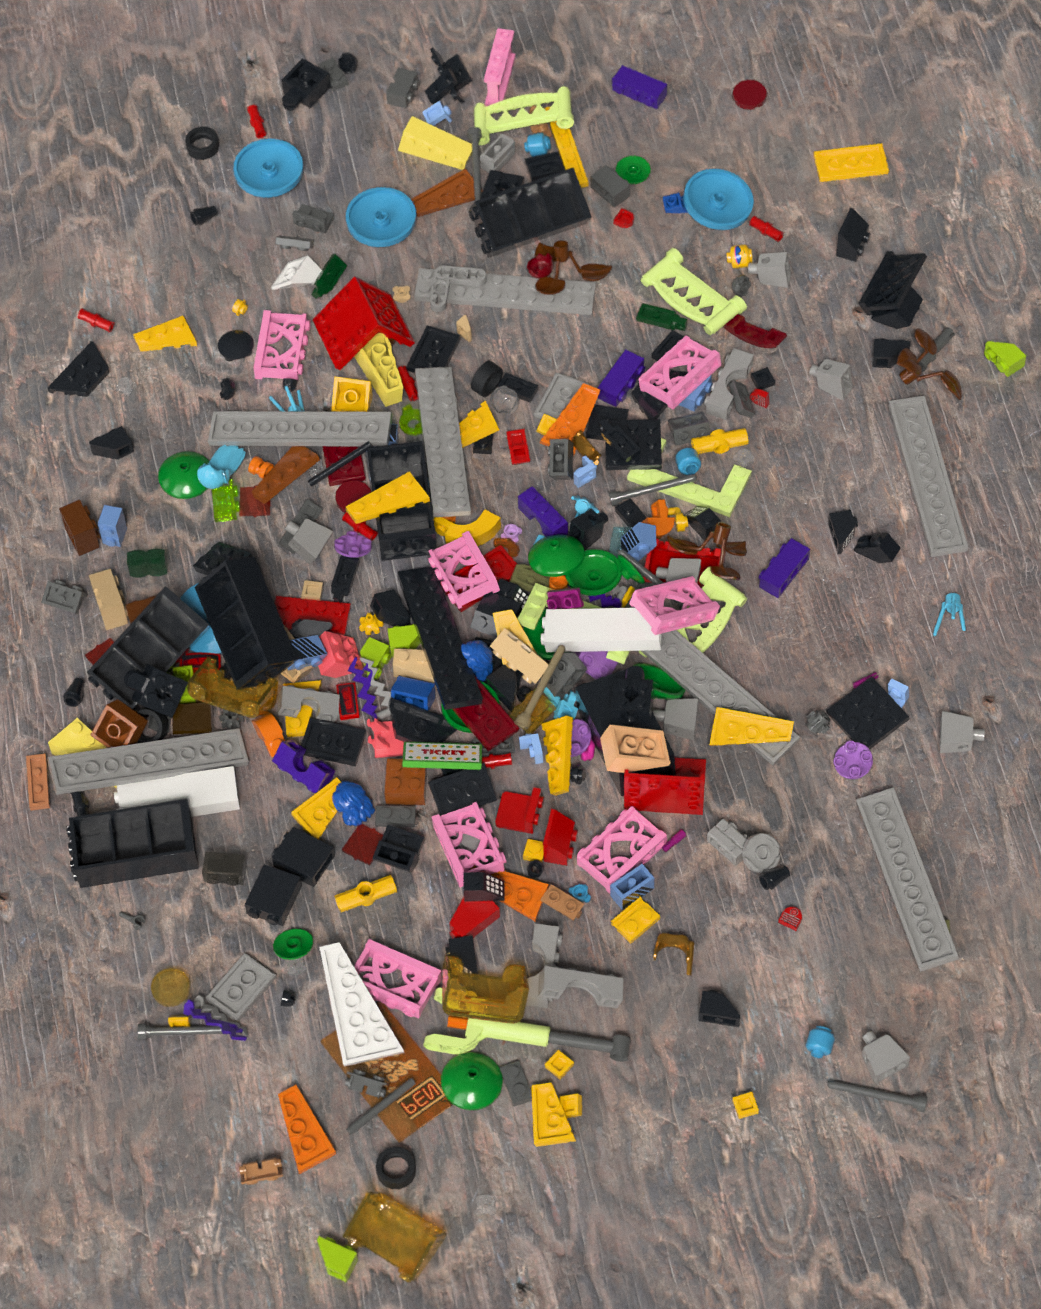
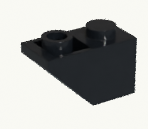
[872,339,911,368]
[89,426,134,460]
[854,533,901,563]
[370,589,411,626]

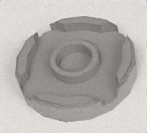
[742,833,780,873]

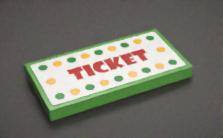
[402,742,482,770]

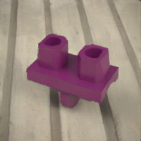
[547,587,584,609]

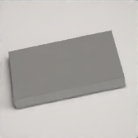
[534,372,589,419]
[206,953,276,1022]

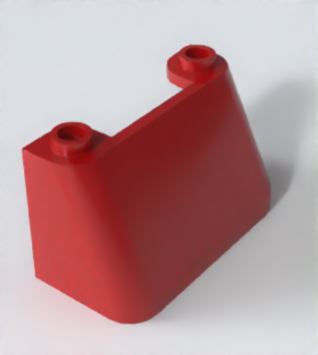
[643,539,726,589]

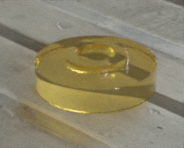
[151,968,190,1007]

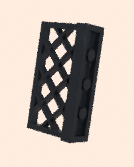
[859,251,927,316]

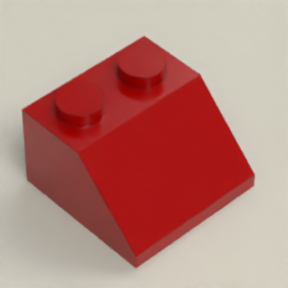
[543,809,578,866]

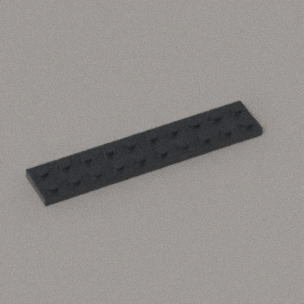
[397,566,483,710]

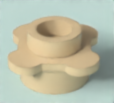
[393,286,411,303]

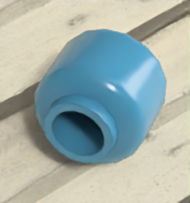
[524,132,551,157]
[675,448,701,475]
[806,1026,835,1058]

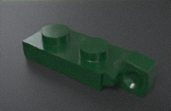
[311,254,347,299]
[636,303,687,331]

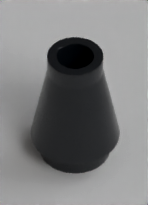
[190,206,218,225]
[63,678,85,707]
[759,866,790,890]

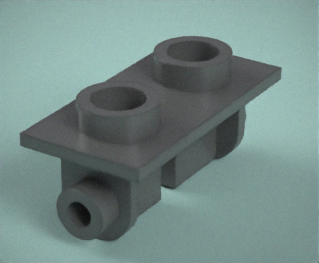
[345,1069,390,1098]

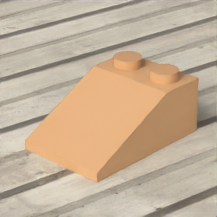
[600,725,670,773]

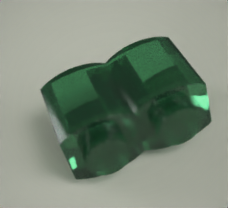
[127,549,167,578]

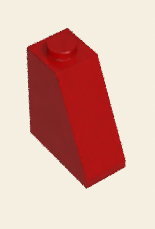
[449,897,500,938]

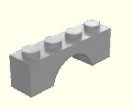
[704,348,754,420]
[523,924,563,1008]
[538,965,623,1008]

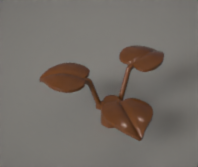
[535,240,612,295]
[897,328,962,401]
[667,522,747,581]

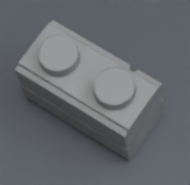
[480,134,515,173]
[707,819,749,866]

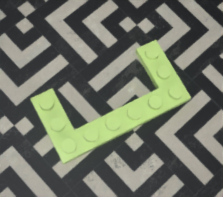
[627,438,752,517]
[518,583,630,664]

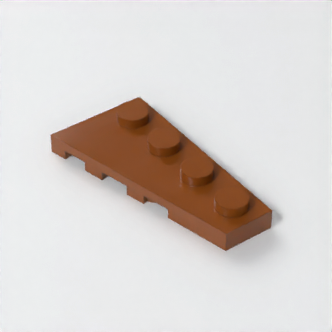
[411,168,483,217]
[252,446,320,504]

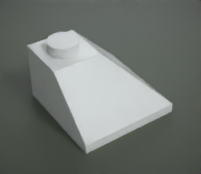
[271,256,322,290]

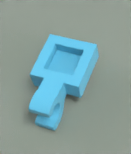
[553,691,578,720]

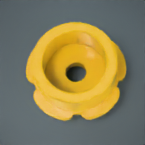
[232,299,248,316]

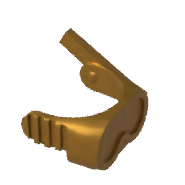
[572,430,602,465]
[653,933,694,975]

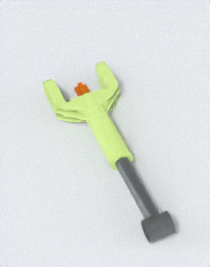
[423,988,631,1062]

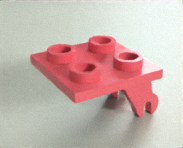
[367,718,404,758]

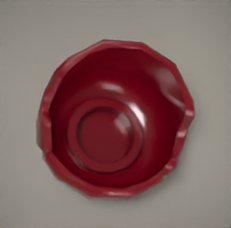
[527,253,554,279]

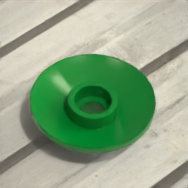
[616,156,651,184]
[618,555,645,584]
[273,929,313,960]

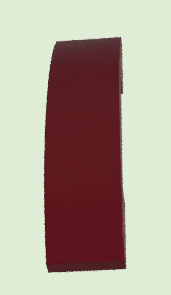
[723,314,787,348]

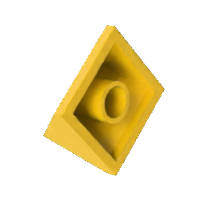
[331,376,373,412]

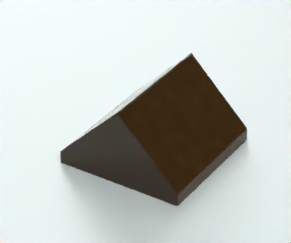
[172,702,214,735]

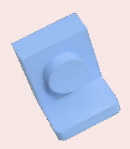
[423,101,452,126]
[573,455,597,488]
[888,679,909,708]
[519,733,543,764]

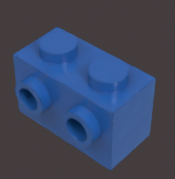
[391,676,435,711]

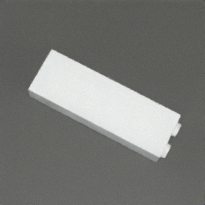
[541,608,662,652]
[114,766,240,817]

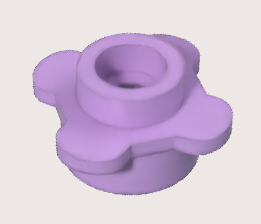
[501,524,522,543]

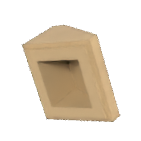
[456,315,472,342]

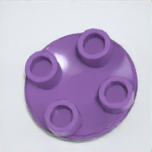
[334,531,372,557]
[571,719,591,757]
[833,741,873,779]

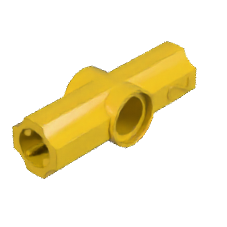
[691,428,749,454]
[334,875,397,913]

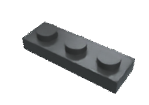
[278,499,323,554]

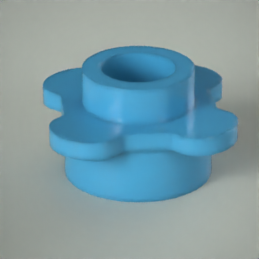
[569,884,591,903]

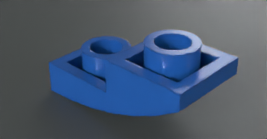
[662,193,688,213]

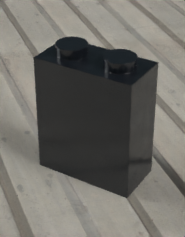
[271,827,335,887]
[245,865,302,926]

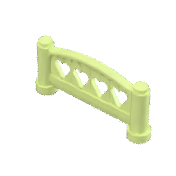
[474,86,574,145]
[641,248,747,335]
[639,566,747,658]

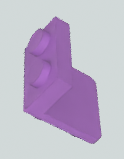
[572,651,618,680]

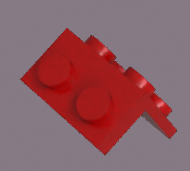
[495,787,544,834]

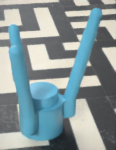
[269,386,305,412]
[571,495,600,518]
[933,593,966,636]

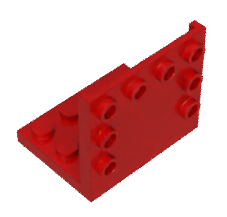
[312,276,415,370]
[624,758,706,815]

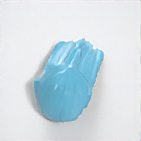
[197,445,246,489]

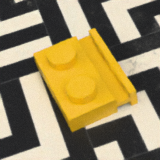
[611,897,660,944]

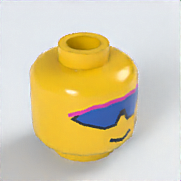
[727,244,752,269]

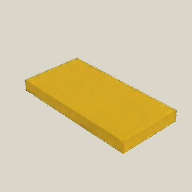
[813,143,889,182]

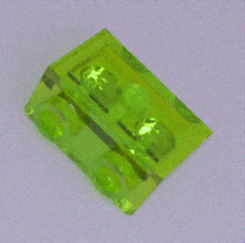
[212,480,240,522]

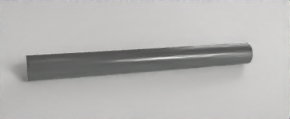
[346,1078,416,1135]

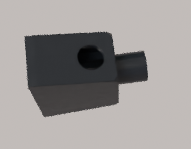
[569,509,608,551]

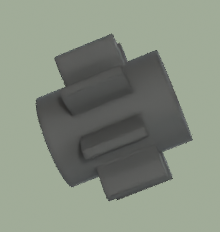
[219,706,244,730]
[806,710,830,734]

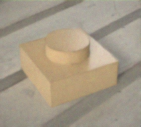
[301,580,324,600]

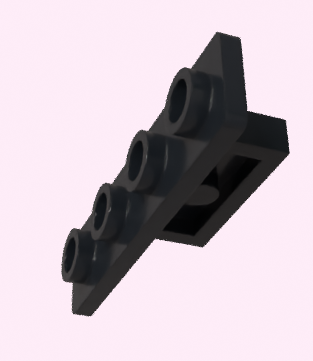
[430,47,473,103]

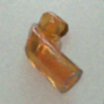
[494,538,520,557]

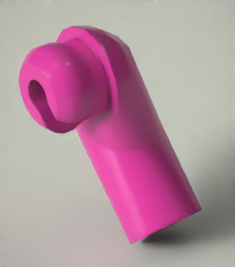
[580,738,595,761]

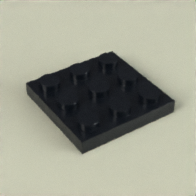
[605,419,662,470]
[826,676,909,750]

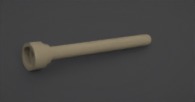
[514,645,565,730]

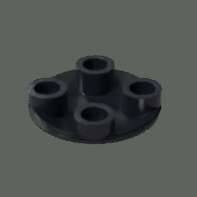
[218,330,254,361]

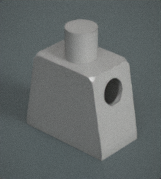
[748,252,791,288]
[809,359,853,400]
[284,519,333,564]
[656,558,701,598]
[653,698,698,740]
[939,711,985,753]
[862,1031,910,1084]

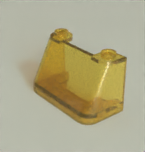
[187,657,278,718]
[442,955,529,1024]
[342,1191,447,1282]

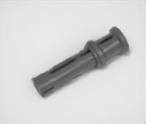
[916,327,955,372]

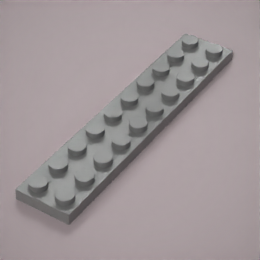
[414,268,596,315]
[415,367,471,517]
[888,395,968,557]
[208,411,393,446]
[641,630,800,766]
[48,728,249,795]
[856,787,959,972]

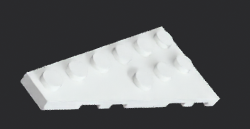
[320,943,405,1067]

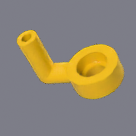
[668,507,688,532]

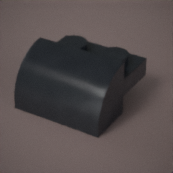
[372,825,425,873]

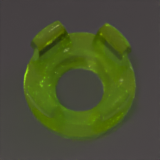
[399,404,422,436]

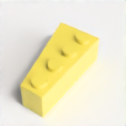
[398,116,472,170]
[354,333,403,407]
[48,718,117,788]

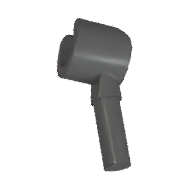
[119,911,145,930]

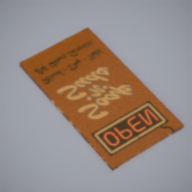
[320,1001,453,1143]

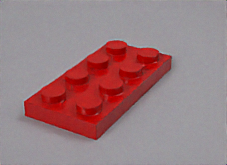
[440,545,517,612]
[274,596,351,636]

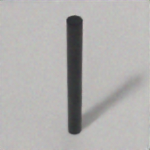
[308,441,373,486]

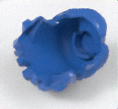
[461,640,493,681]
[332,781,375,826]

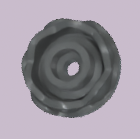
[732,275,751,297]

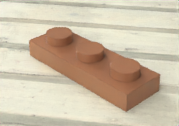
[26,754,50,811]

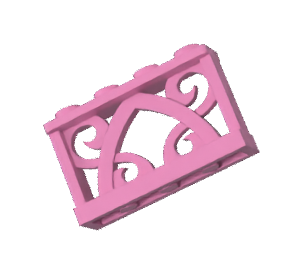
[484,29,515,106]
[254,310,310,381]
[638,335,721,409]
[428,531,500,609]
[629,576,720,635]
[431,802,506,887]
[577,806,667,893]
[354,939,441,1018]

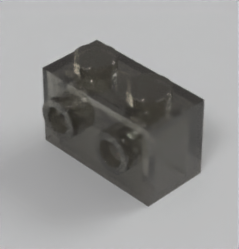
[202,852,247,886]

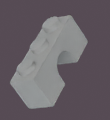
[277,685,340,723]

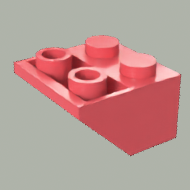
[318,631,363,678]

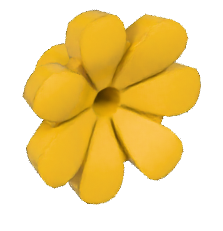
[359,613,384,635]

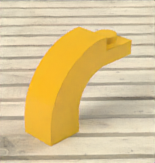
[433,510,501,546]

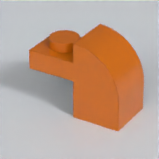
[641,500,675,539]
[252,712,285,757]

